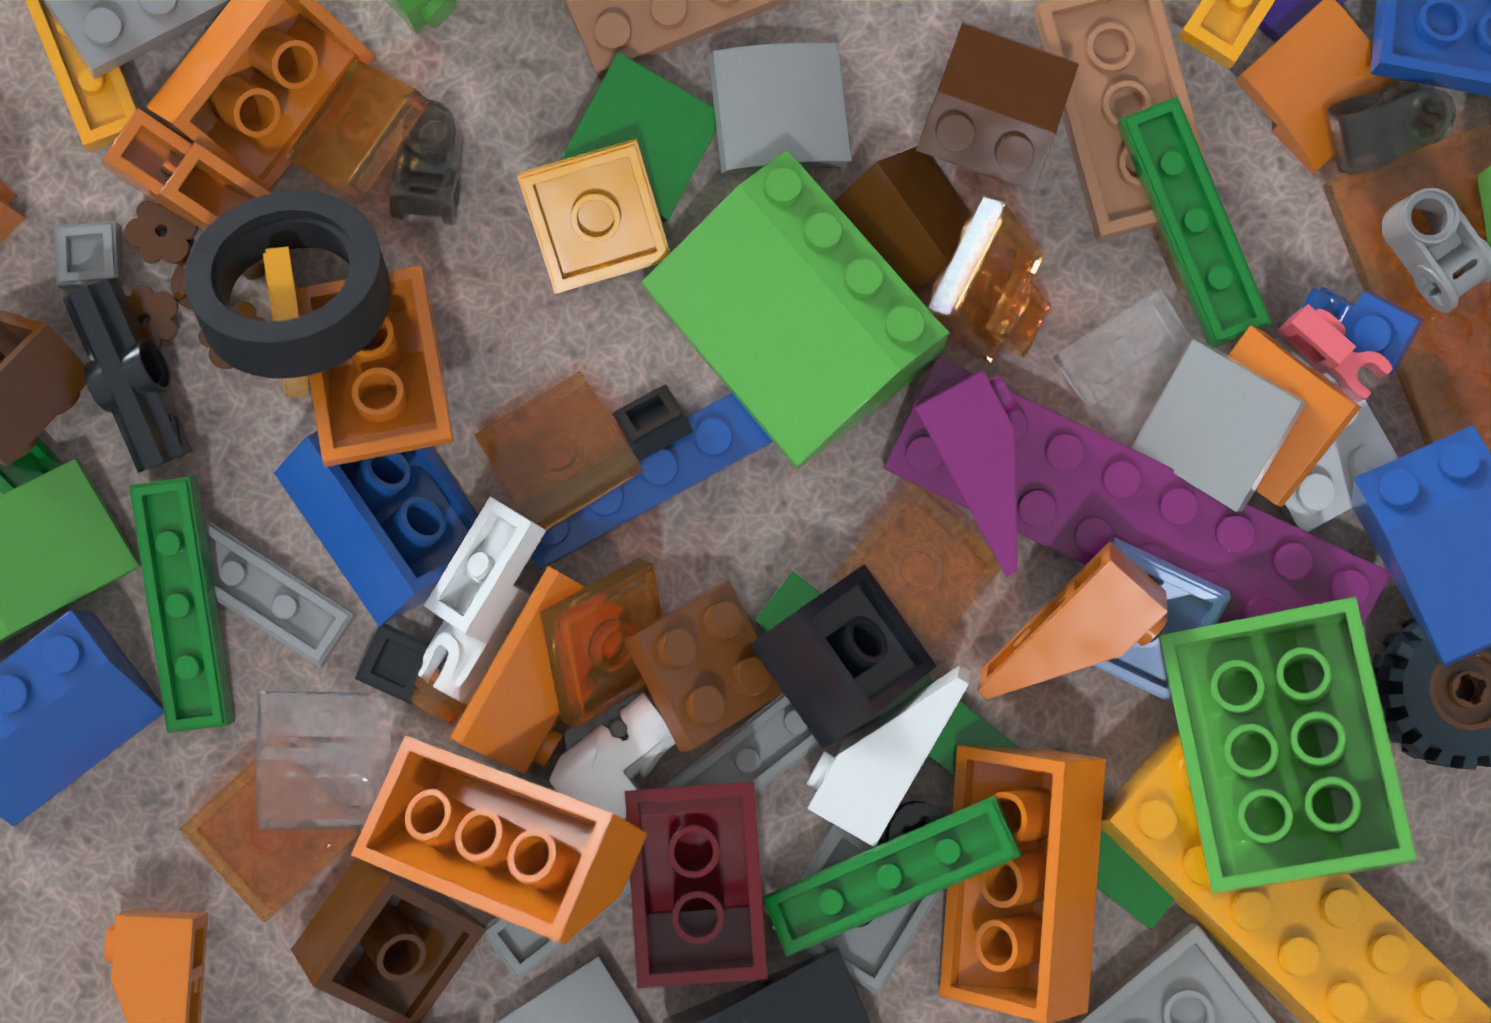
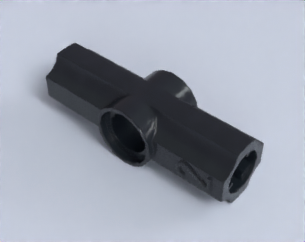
[62,278,193,473]

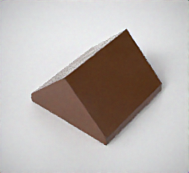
[833,146,992,295]

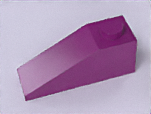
[915,369,1018,577]

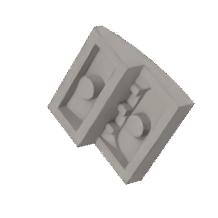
[708,42,852,174]

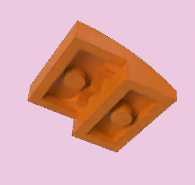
[1235,0,1402,175]
[1228,325,1362,507]

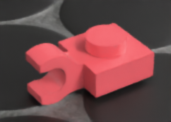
[1275,304,1393,402]

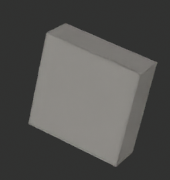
[54,221,123,289]

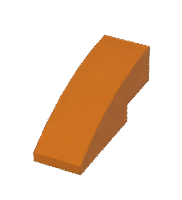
[100,108,272,265]

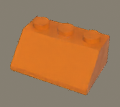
[146,0,375,191]
[449,566,626,774]

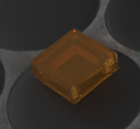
[985,273,1051,358]

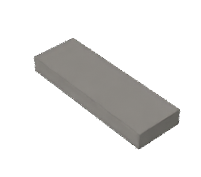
[204,517,357,667]

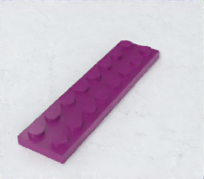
[883,357,1390,627]

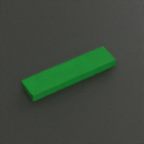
[1117,96,1272,348]
[129,476,235,733]
[762,795,1023,957]

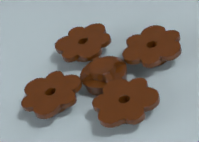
[124,200,265,369]

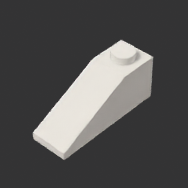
[806,665,971,847]

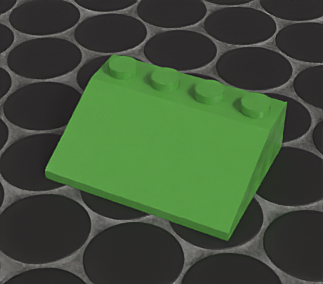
[641,150,949,470]
[1159,597,1417,893]

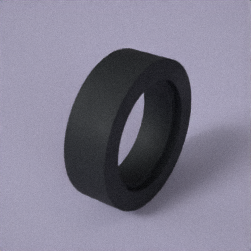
[184,191,391,379]

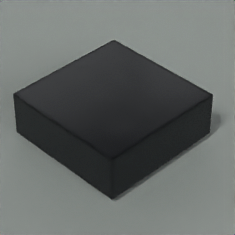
[612,384,694,461]
[355,623,430,705]

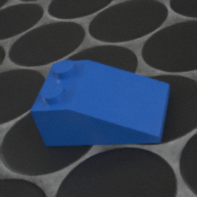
[1352,425,1491,667]

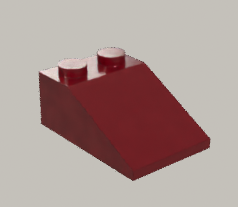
[625,781,767,988]

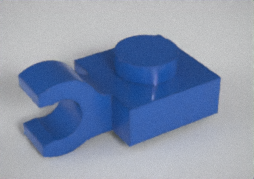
[1301,287,1425,376]

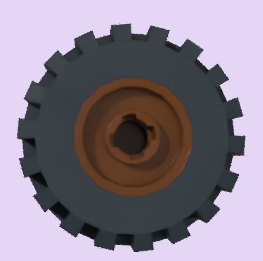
[1372,618,1491,770]

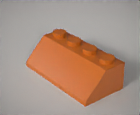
[351,736,647,945]
[939,744,1106,1023]

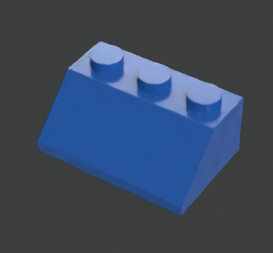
[274,431,478,627]
[0,610,164,826]

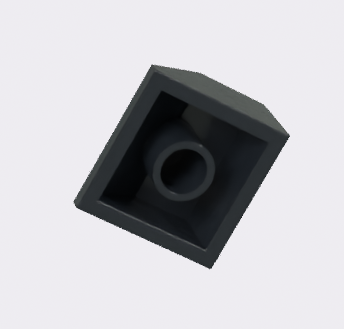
[750,564,937,749]

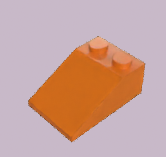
[296,265,454,467]

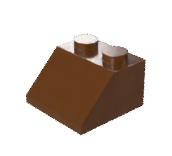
[916,22,1079,192]
[0,310,87,467]
[291,858,487,1023]

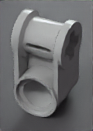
[1382,188,1491,313]

